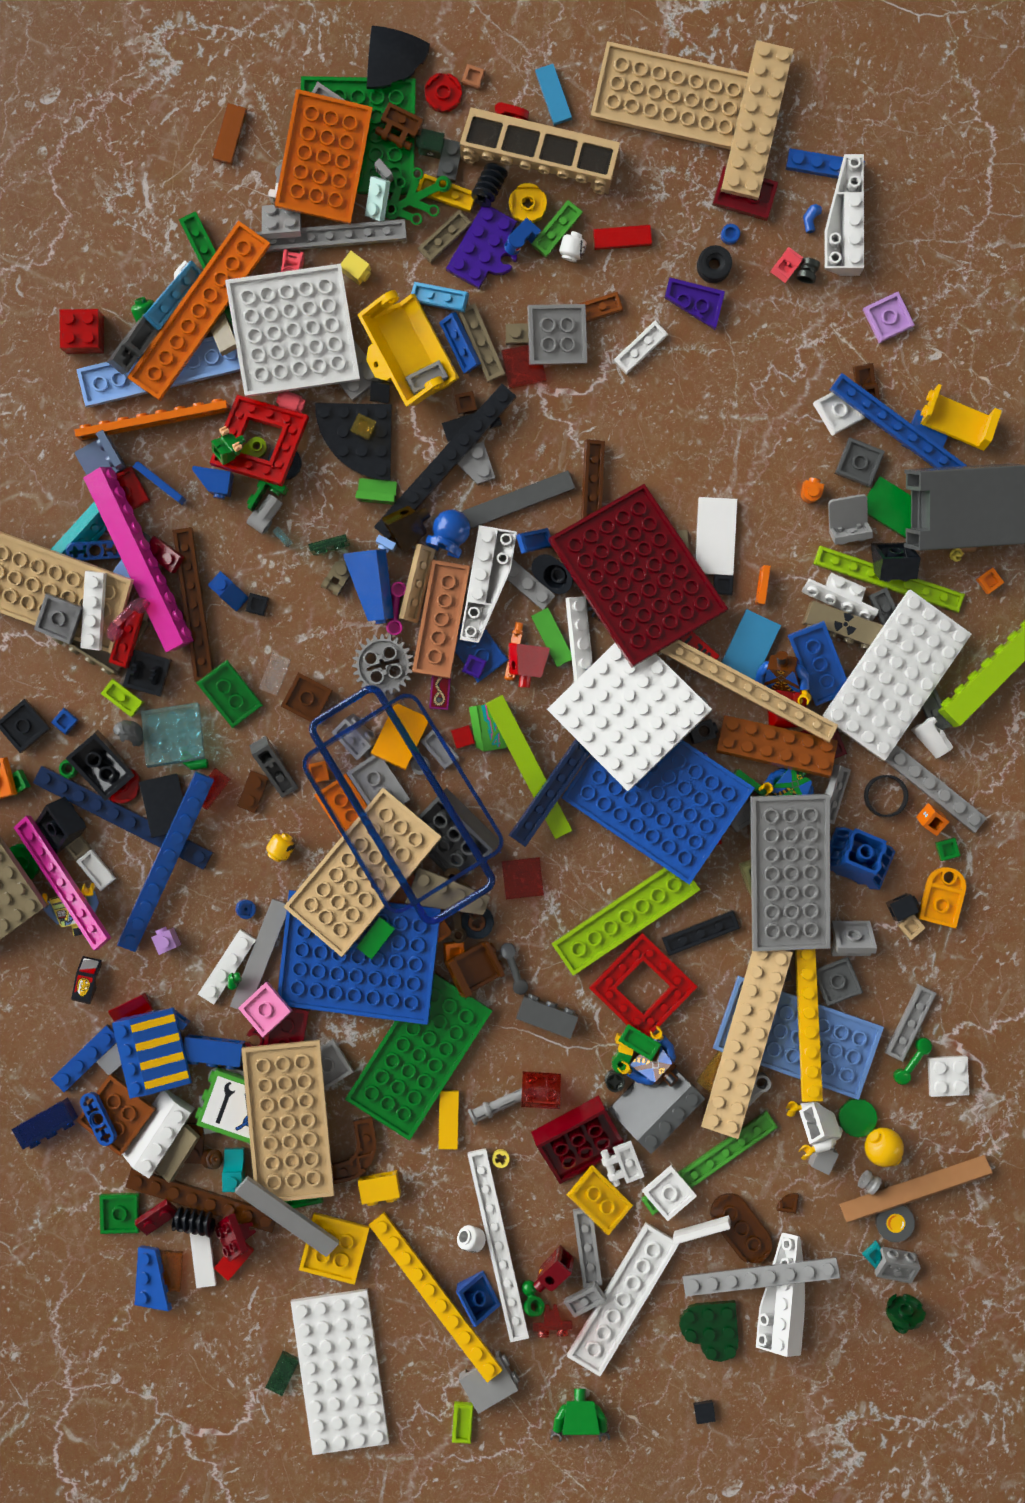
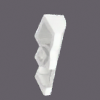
[911,717,953,758]

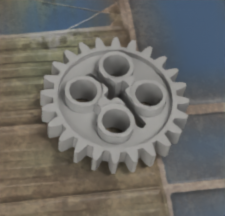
[352,634,413,696]

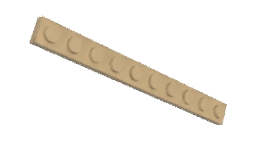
[660,640,838,742]

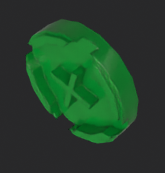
[838,1098,877,1137]

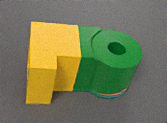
[611,1033,634,1073]

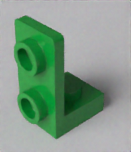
[247,480,289,512]

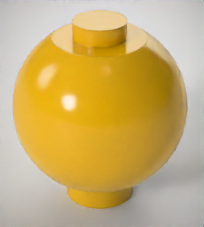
[864,1128,904,1167]

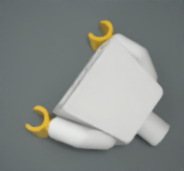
[786,1101,843,1160]

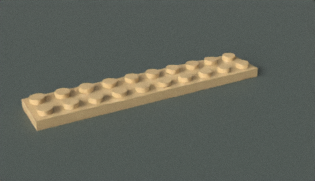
[701,950,793,1139]

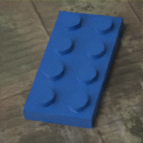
[788,621,847,706]

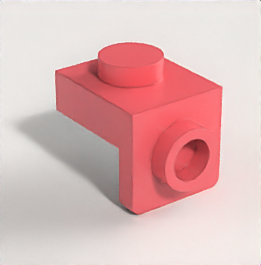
[770,247,803,283]

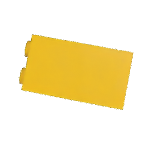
[921,384,1002,451]

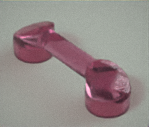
[107,598,150,642]

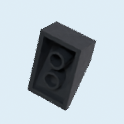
[66,730,135,801]

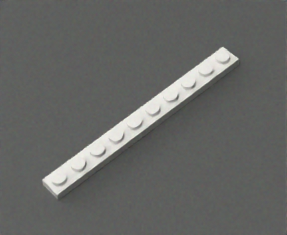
[467,1148,529,1342]

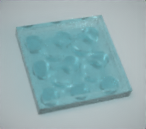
[141,702,205,768]

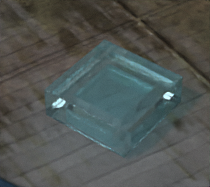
[273,526,293,547]

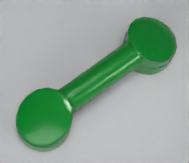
[893,1037,932,1085]

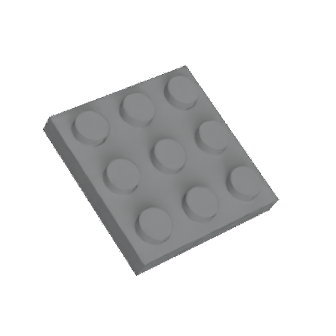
[527,304,587,365]

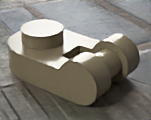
[321,561,350,596]

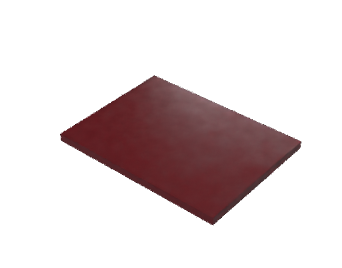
[548,484,728,668]

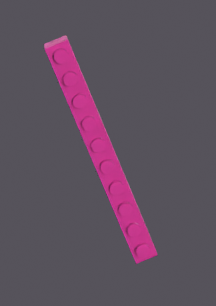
[83,467,193,652]

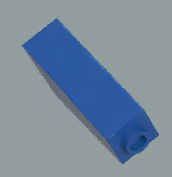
[343,549,394,624]

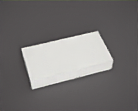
[76,849,117,891]

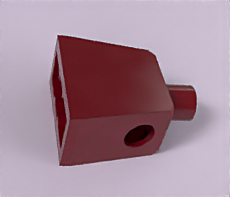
[533,1245,574,1292]

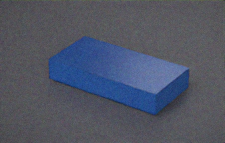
[516,528,552,554]

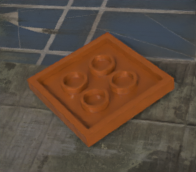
[76,1074,157,1156]

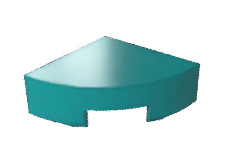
[862,1240,882,1269]

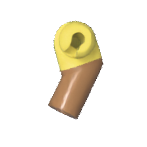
[950,547,977,562]

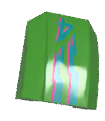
[469,701,507,752]

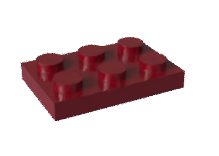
[712,166,779,221]

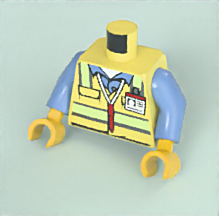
[42,883,99,936]

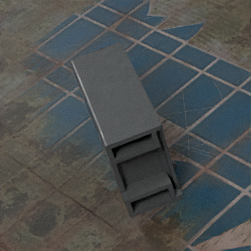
[904,463,1025,551]

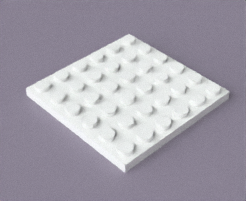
[225,264,360,397]
[547,643,712,792]

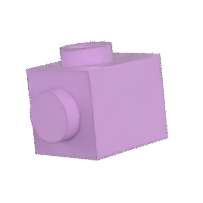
[151,927,181,955]

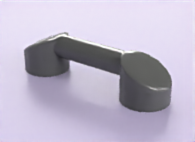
[500,943,528,995]

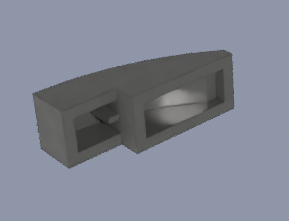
[107,314,158,374]

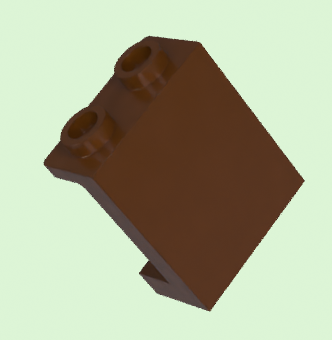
[444,941,505,998]

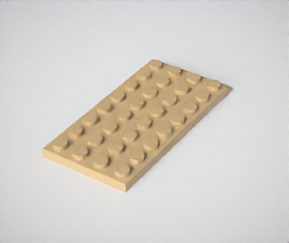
[590,41,748,150]
[0,531,134,653]
[284,788,442,957]
[241,1040,334,1201]

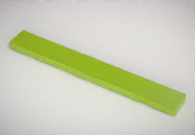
[813,546,965,613]
[485,695,572,839]

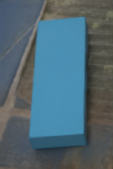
[535,64,572,126]
[411,282,469,313]

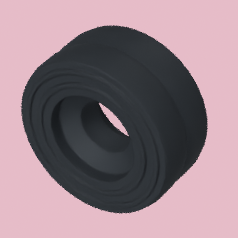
[697,245,732,283]

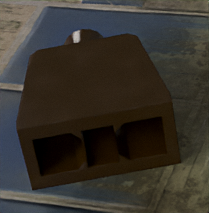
[382,506,431,553]

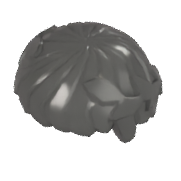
[113,720,144,747]

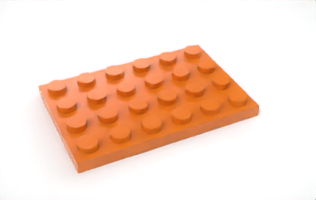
[274,89,373,225]

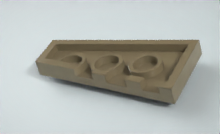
[405,867,491,915]

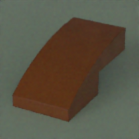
[853,363,880,400]

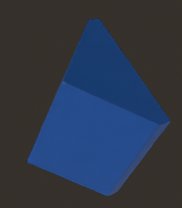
[456,1271,501,1327]

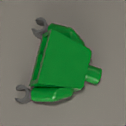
[550,1389,610,1442]

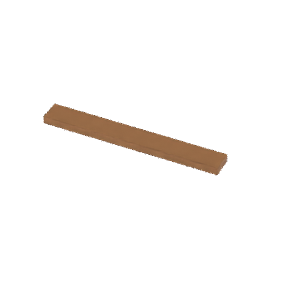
[839,1155,993,1224]

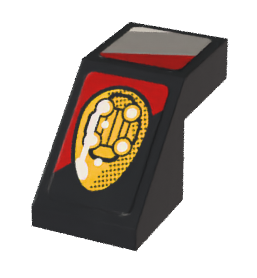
[71,956,102,1004]

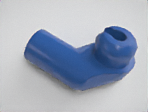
[803,204,822,233]

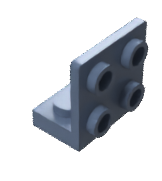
[75,430,127,475]

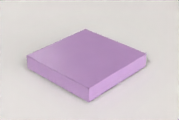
[863,291,915,343]

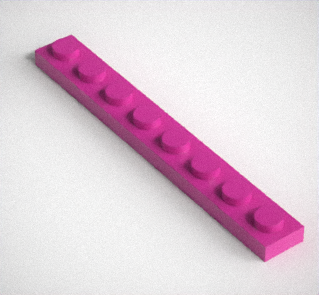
[14,816,111,950]

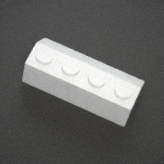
[123,1090,195,1178]

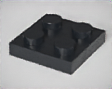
[0,699,51,753]

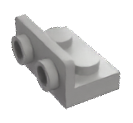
[331,713,377,760]
[875,1247,921,1283]

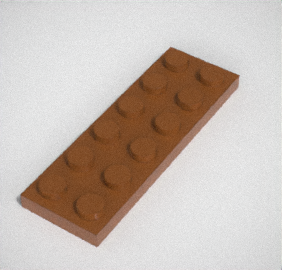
[716,715,838,778]

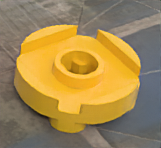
[509,183,547,223]

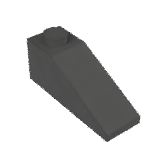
[249,736,298,798]

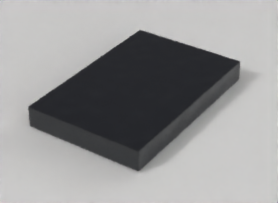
[139,773,183,838]

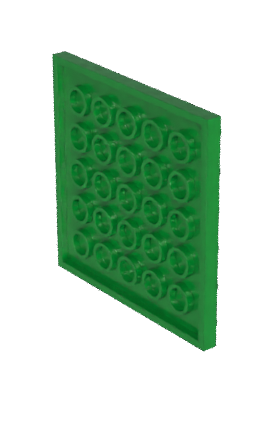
[301,76,416,195]

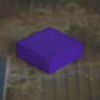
[462,654,487,679]

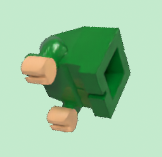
[211,426,245,465]

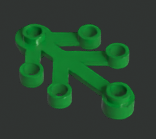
[385,167,452,225]

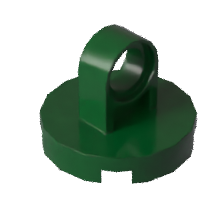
[886,1294,926,1334]

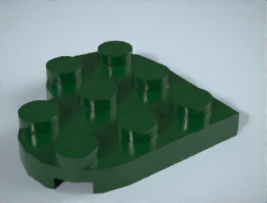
[679,1300,739,1362]

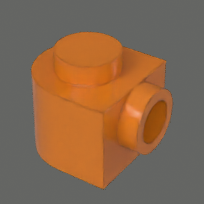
[801,478,825,504]

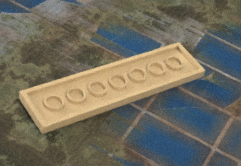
[721,40,794,200]

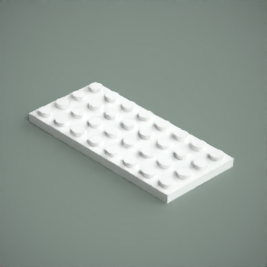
[822,590,972,761]
[291,1288,389,1455]

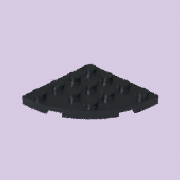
[315,403,392,481]

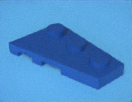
[135,1245,172,1311]

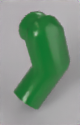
[181,751,209,770]
[227,972,242,990]

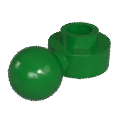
[521,1280,545,1317]

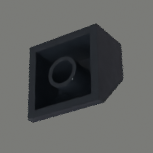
[871,542,921,582]
[35,797,87,854]

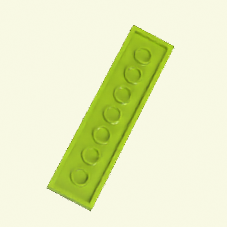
[551,868,700,976]

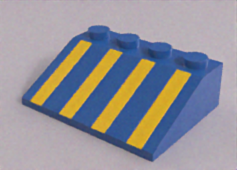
[112,1007,192,1098]

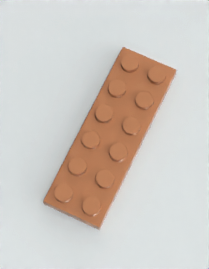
[412,560,470,679]

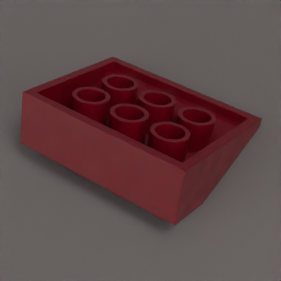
[531,1095,625,1184]

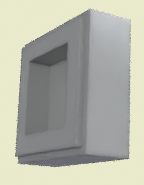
[374,158,394,183]

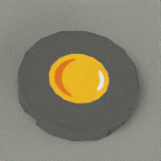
[875,1205,915,1242]

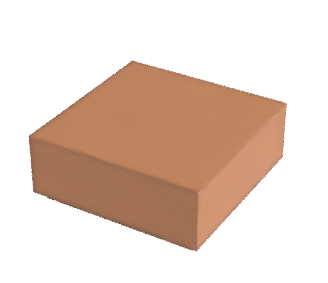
[461,64,485,91]

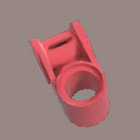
[281,249,305,272]

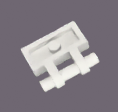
[601,1140,644,1187]

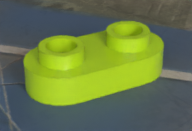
[241,437,268,458]

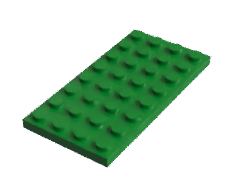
[345,973,493,1141]

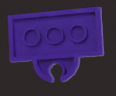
[446,207,517,289]

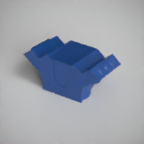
[830,827,895,890]

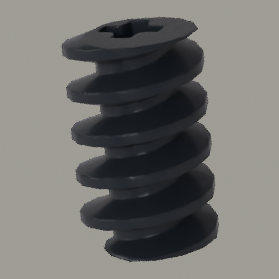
[471,163,508,207]
[171,1206,216,1238]

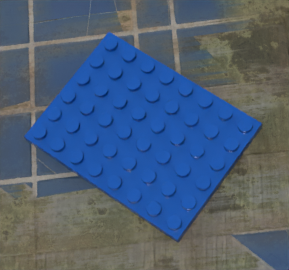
[562,740,755,885]
[277,890,441,1025]

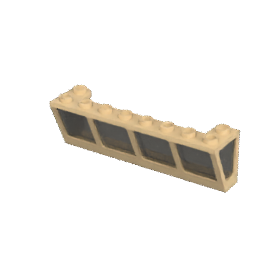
[460,107,620,195]

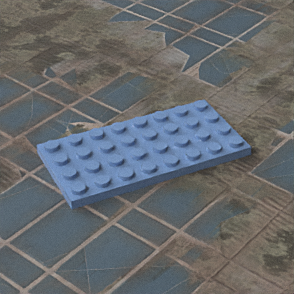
[713,975,884,1100]

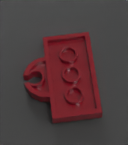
[245,1007,310,1047]

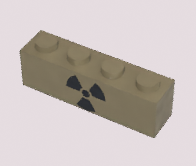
[802,601,884,650]

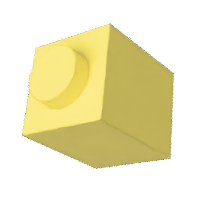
[341,251,371,285]

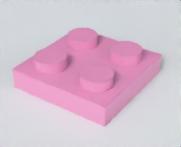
[238,982,292,1037]

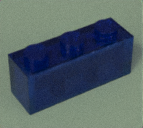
[11,1097,78,1150]

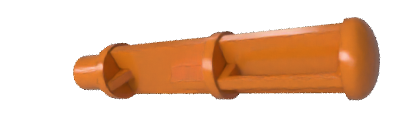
[504,622,523,681]

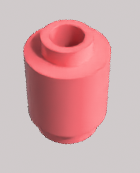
[276,391,306,413]

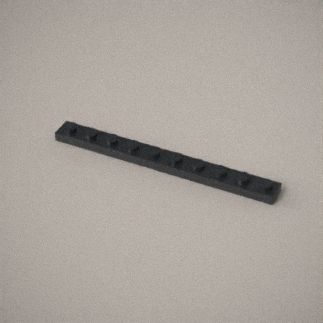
[374,384,517,540]

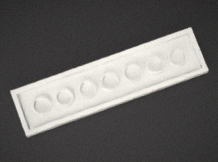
[567,1222,679,1376]

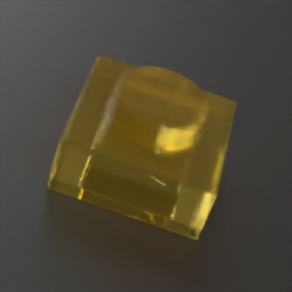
[350,413,376,440]

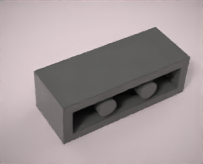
[516,993,578,1039]

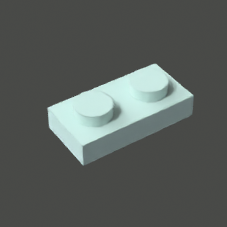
[365,176,390,221]

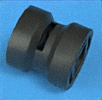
[796,258,820,284]
[605,1070,625,1092]

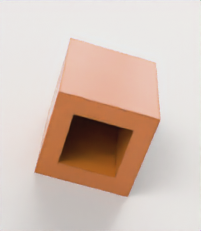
[916,803,950,836]

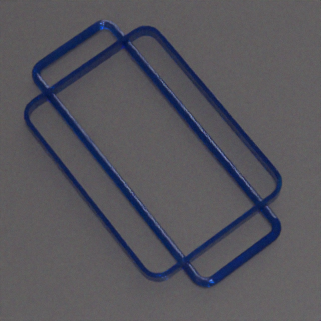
[302,685,504,925]

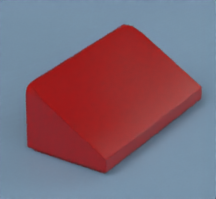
[108,993,153,1022]

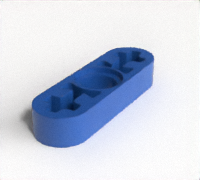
[66,540,120,560]
[80,1092,117,1146]

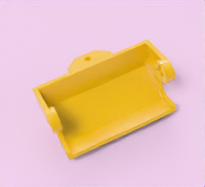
[357,290,459,407]

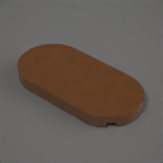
[710,1193,773,1264]

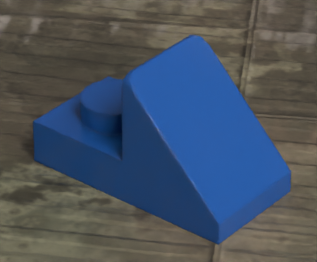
[208,571,249,612]

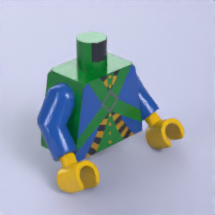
[758,768,814,796]

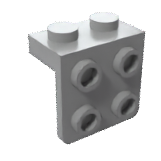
[828,494,873,545]

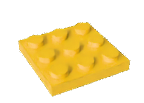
[299,1212,370,1285]

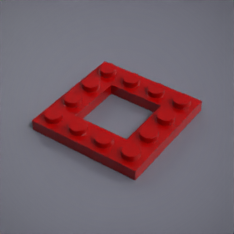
[209,395,309,487]
[589,933,697,1037]

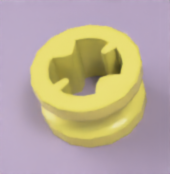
[492,1149,510,1168]

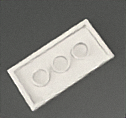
[695,497,737,576]

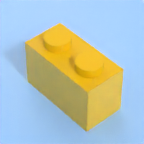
[358,1170,401,1206]

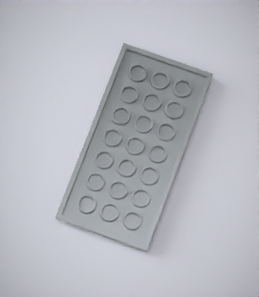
[750,794,830,951]

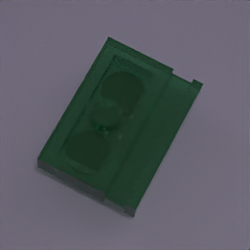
[308,534,350,556]

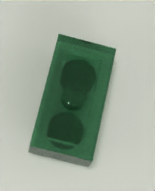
[265,1351,299,1396]

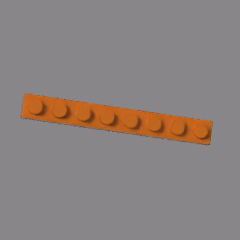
[74,399,230,441]

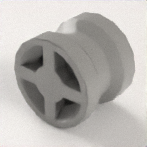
[858,1170,882,1195]

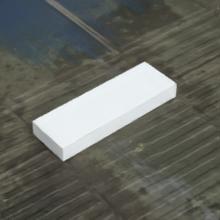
[614,321,668,375]
[673,1215,731,1244]
[190,1233,217,1288]

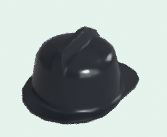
[531,554,573,594]

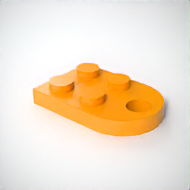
[917,867,966,929]

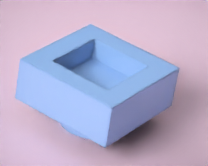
[376,534,397,553]

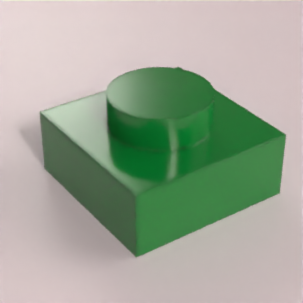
[12,769,31,796]
[935,837,960,861]

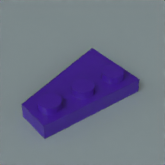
[664,278,725,330]

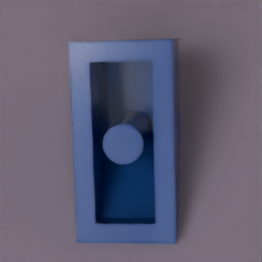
[192,466,234,500]

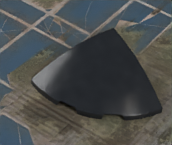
[367,26,430,89]

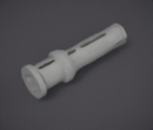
[468,1088,526,1125]

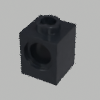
[689,719,718,744]
[886,893,919,922]

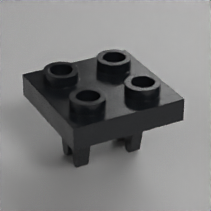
[123,649,172,697]

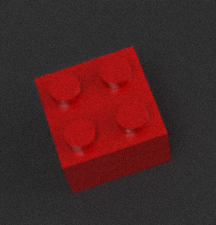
[59,309,104,354]

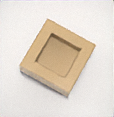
[897,915,925,940]

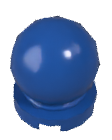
[425,509,470,559]

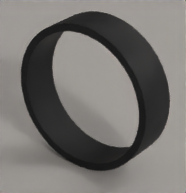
[864,775,908,817]

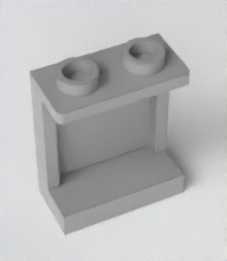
[459,1351,520,1414]

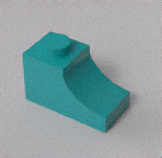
[222,1147,245,1192]

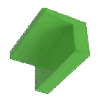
[356,478,397,505]

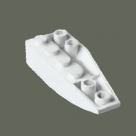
[825,154,864,276]
[460,525,517,643]
[756,1233,805,1357]

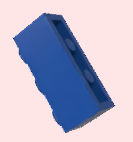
[184,1034,246,1070]

